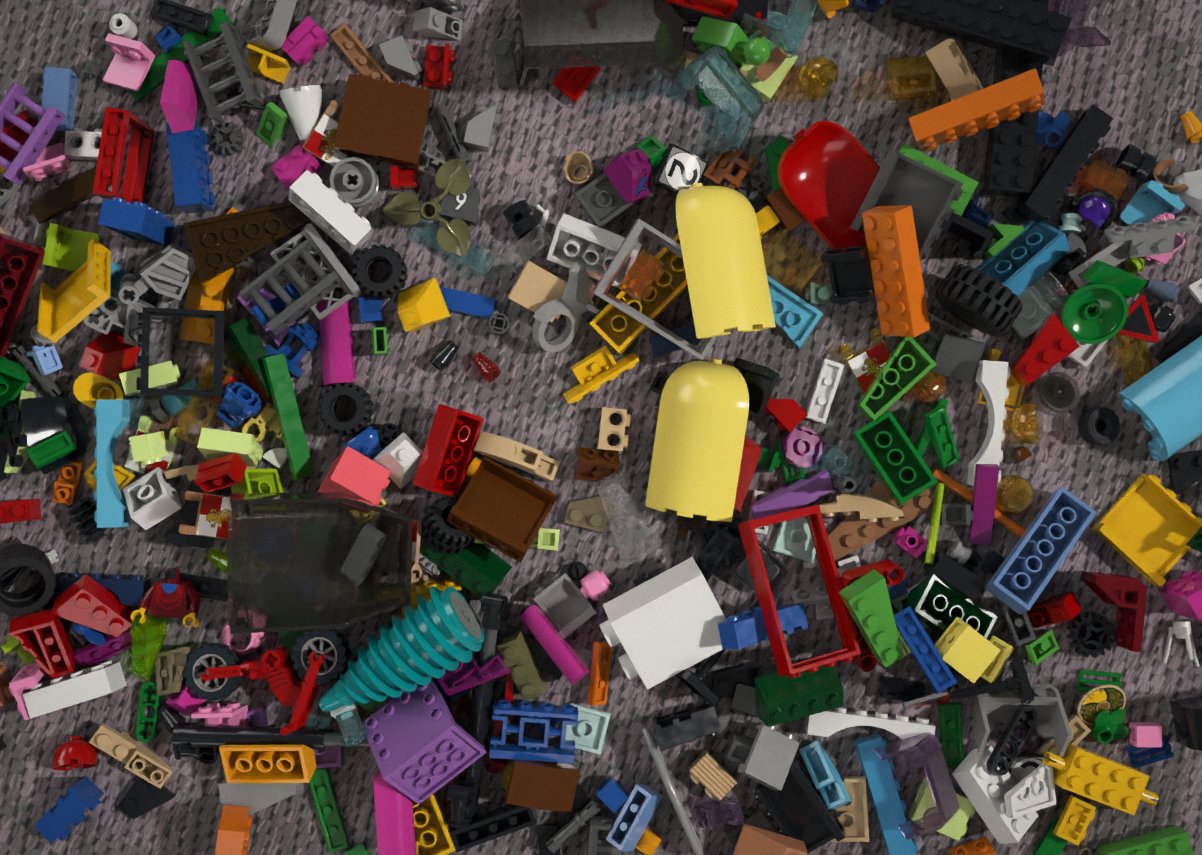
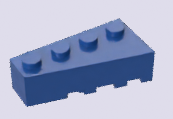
[718,601,808,649]

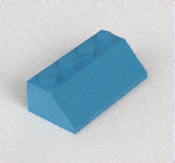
[976,220,1071,296]

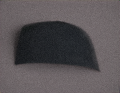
[20,397,87,475]

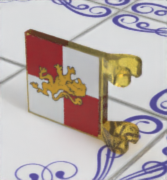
[839,328,890,394]

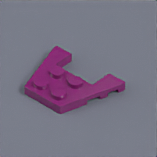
[437,655,510,696]

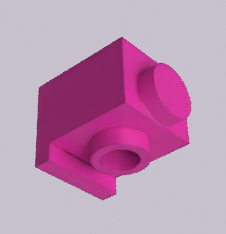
[893,526,928,559]

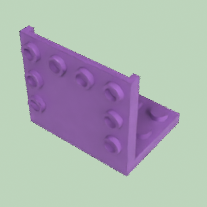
[361,677,487,804]

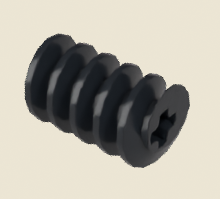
[67,497,108,545]

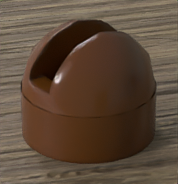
[1013,446,1032,464]

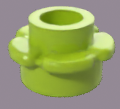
[1124,257,1144,274]

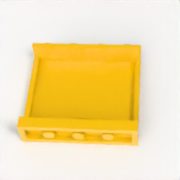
[37,238,111,343]
[1092,474,1202,587]

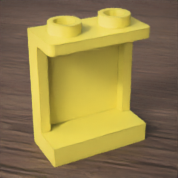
[934,617,1001,683]

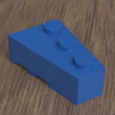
[34,776,104,844]

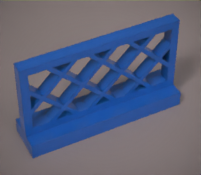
[894,606,957,694]

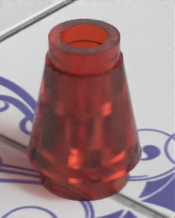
[471,352,501,383]

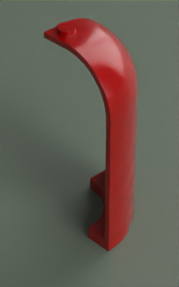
[778,121,880,249]

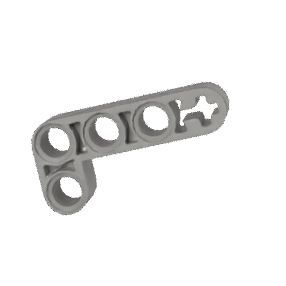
[245,0,297,52]

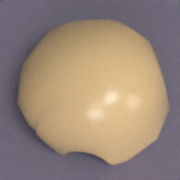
[563,151,595,185]

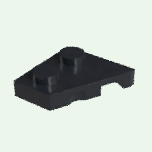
[117,777,175,819]

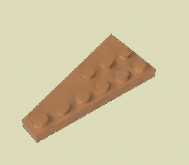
[827,480,934,561]

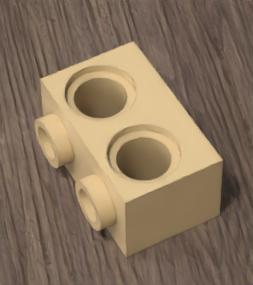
[598,407,631,451]

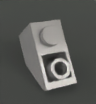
[413,7,463,41]
[379,35,422,80]
[464,106,501,151]

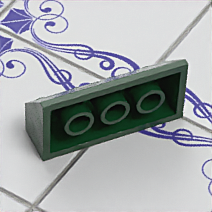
[420,522,512,600]
[902,573,998,639]
[754,665,844,727]

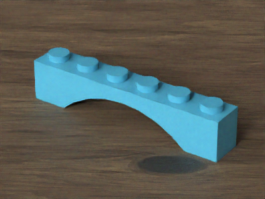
[94,399,130,528]

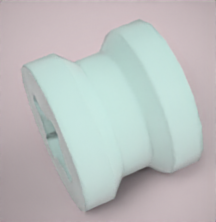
[1060,213,1083,234]

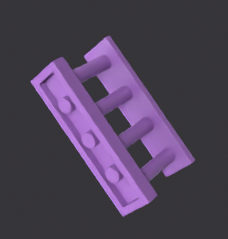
[0,83,66,185]

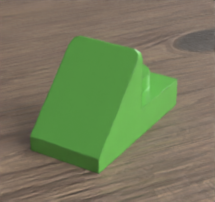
[255,102,291,147]
[983,224,1025,259]
[1022,629,1059,666]

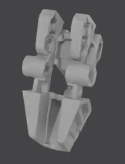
[83,243,196,347]

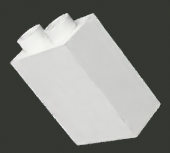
[599,557,726,690]

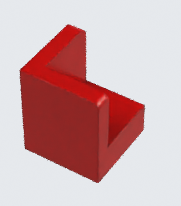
[390,166,418,190]

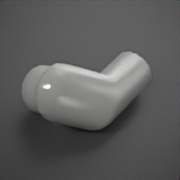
[29,214,49,245]

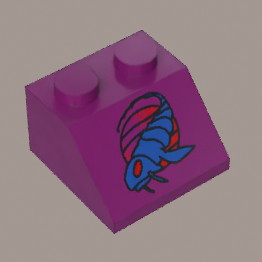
[603,148,652,204]

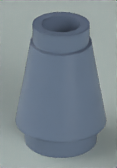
[1145,278,1180,303]

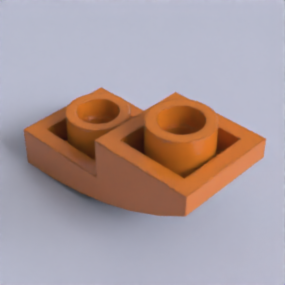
[52,460,85,505]

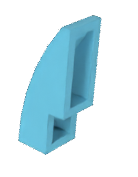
[799,741,852,810]

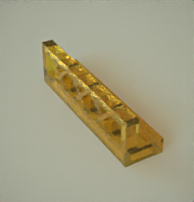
[1112,335,1154,387]
[174,359,235,446]

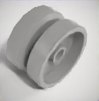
[330,157,380,208]

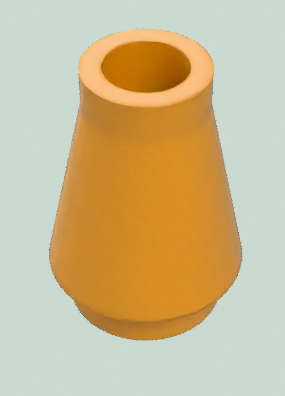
[1180,111,1202,144]

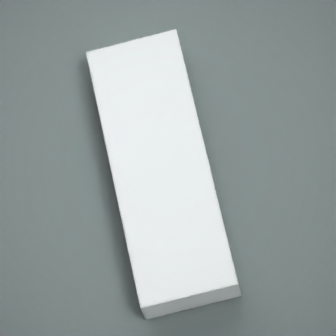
[805,359,844,424]

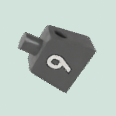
[439,175,480,226]

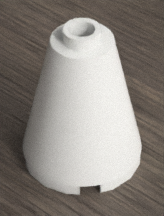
[280,85,322,143]

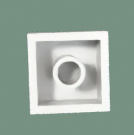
[123,467,182,530]

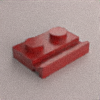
[552,51,601,103]

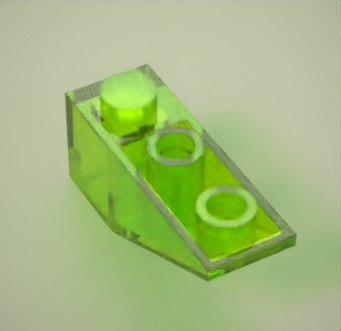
[131,612,166,681]

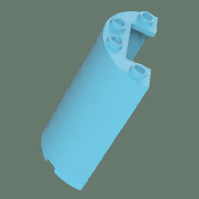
[1119,336,1202,461]

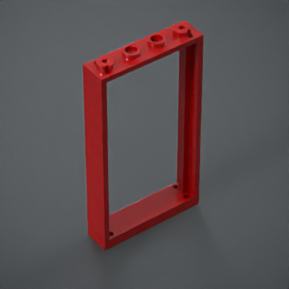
[738,504,861,679]

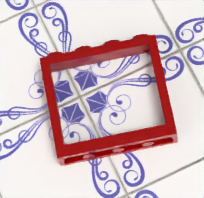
[93,107,154,204]

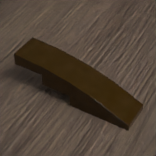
[29,168,110,224]

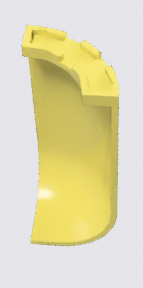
[676,183,776,339]
[645,358,749,522]

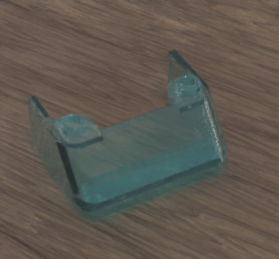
[739,0,819,58]
[665,46,764,154]

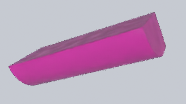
[160,60,200,133]
[317,300,356,386]
[520,605,591,685]
[373,771,416,855]

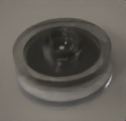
[1033,372,1080,416]

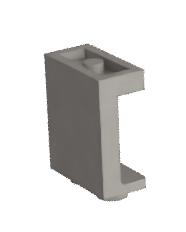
[532,572,597,639]
[737,723,800,791]

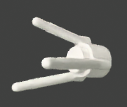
[1163,621,1199,667]

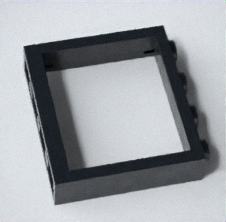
[136,307,224,397]

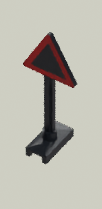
[1052,247,1159,343]
[903,658,1035,707]

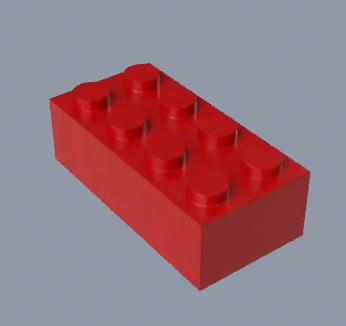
[413,404,484,497]

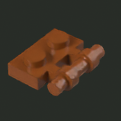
[703,142,757,190]

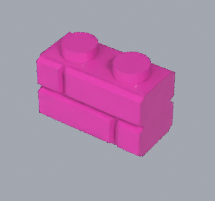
[281,16,329,67]

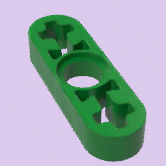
[136,681,161,743]

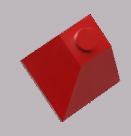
[79,331,141,382]

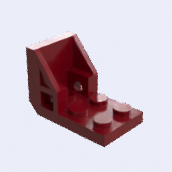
[1081,571,1147,652]

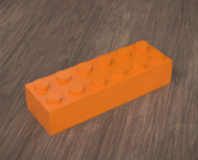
[908,68,1045,152]
[862,205,930,337]

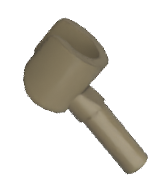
[1076,827,1092,855]

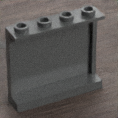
[850,150,963,262]

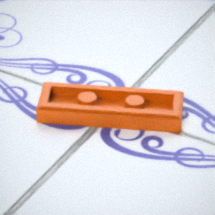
[587,641,612,706]

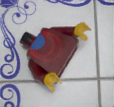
[131,568,201,628]

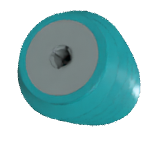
[318,586,484,712]

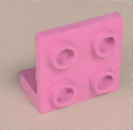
[103,33,155,91]
[22,143,72,182]
[9,662,46,720]
[191,701,249,727]

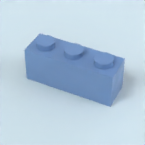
[38,67,78,135]
[606,784,663,851]

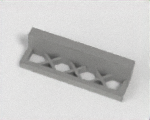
[1068,240,1129,288]

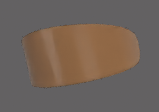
[755,46,788,82]
[1153,158,1188,194]

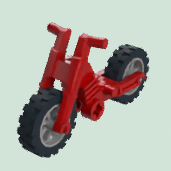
[184,626,351,736]

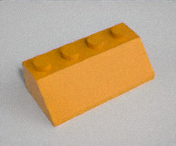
[180,267,235,345]
[219,744,317,783]

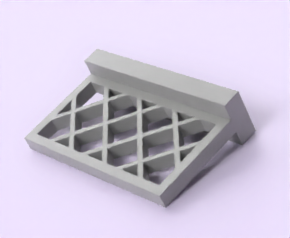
[270,223,362,320]

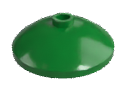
[1061,283,1128,344]

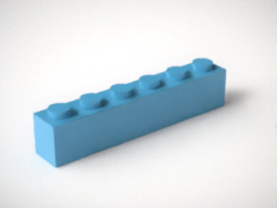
[854,733,919,855]

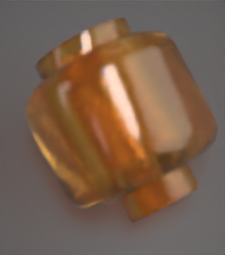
[915,371,947,402]

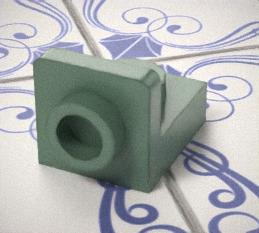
[804,282,834,305]

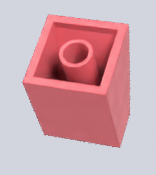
[316,446,391,512]

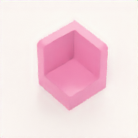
[1129,722,1162,747]

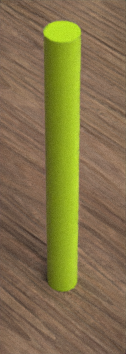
[925,483,945,565]

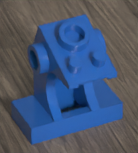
[265,322,319,377]

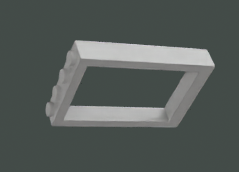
[592,219,721,361]

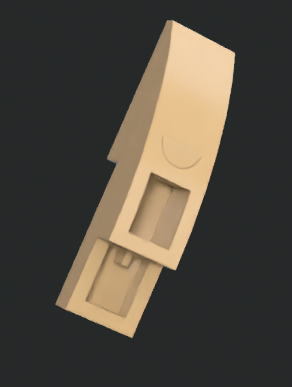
[473,431,560,482]
[816,493,903,522]
[89,723,173,789]

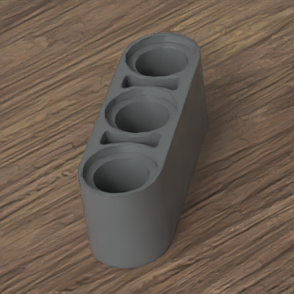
[340,523,387,585]

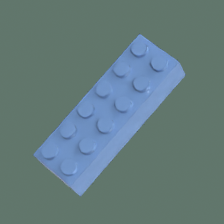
[985,486,1097,615]

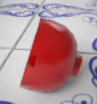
[52,736,97,771]

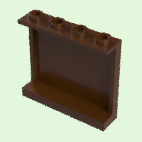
[334,73,433,169]
[446,456,558,563]

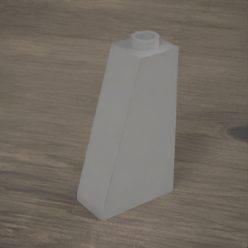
[218,779,303,816]

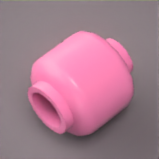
[580,570,612,601]

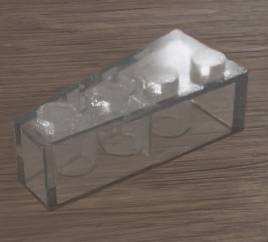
[597,472,659,568]

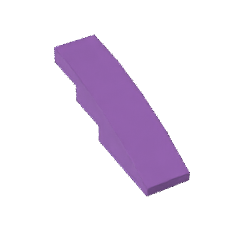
[749,470,834,519]

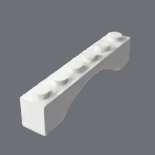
[967,360,1011,486]
[804,707,936,751]

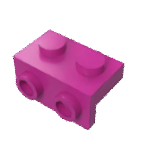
[270,142,323,190]

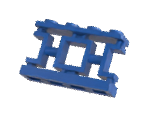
[489,700,579,763]

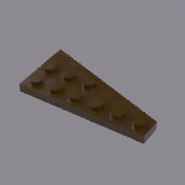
[184,201,311,285]

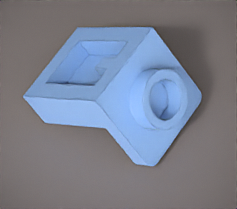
[25,343,63,376]

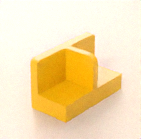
[246,44,291,84]

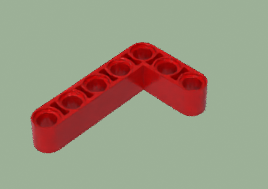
[839,559,905,672]

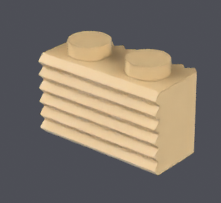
[688,749,737,801]

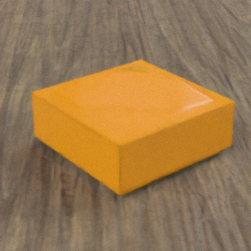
[635,828,662,855]

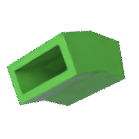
[371,327,388,356]

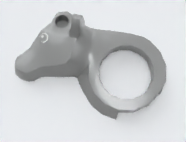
[533,262,601,353]

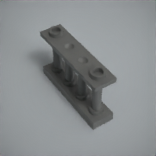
[183,21,264,124]
[239,239,342,336]

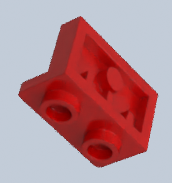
[424,43,455,89]

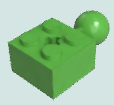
[692,16,771,67]

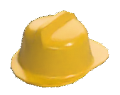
[73,372,124,409]

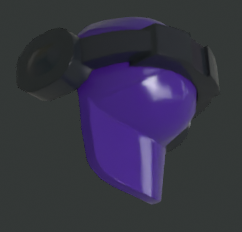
[1067,188,1116,231]

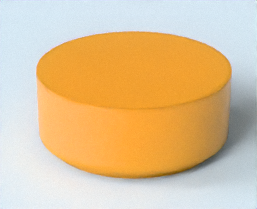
[466,457,482,478]

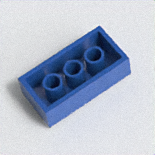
[165,122,215,214]
[98,197,174,246]

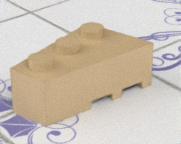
[925,39,983,101]

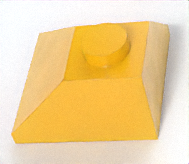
[398,278,451,332]

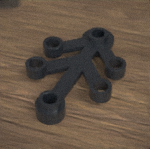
[0,403,28,482]

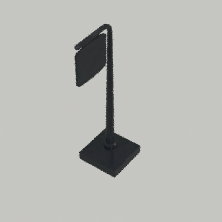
[675,541,785,705]

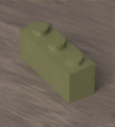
[497,629,548,701]

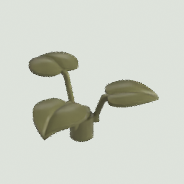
[383,158,471,256]

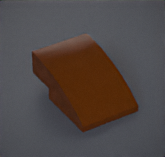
[505,760,580,812]

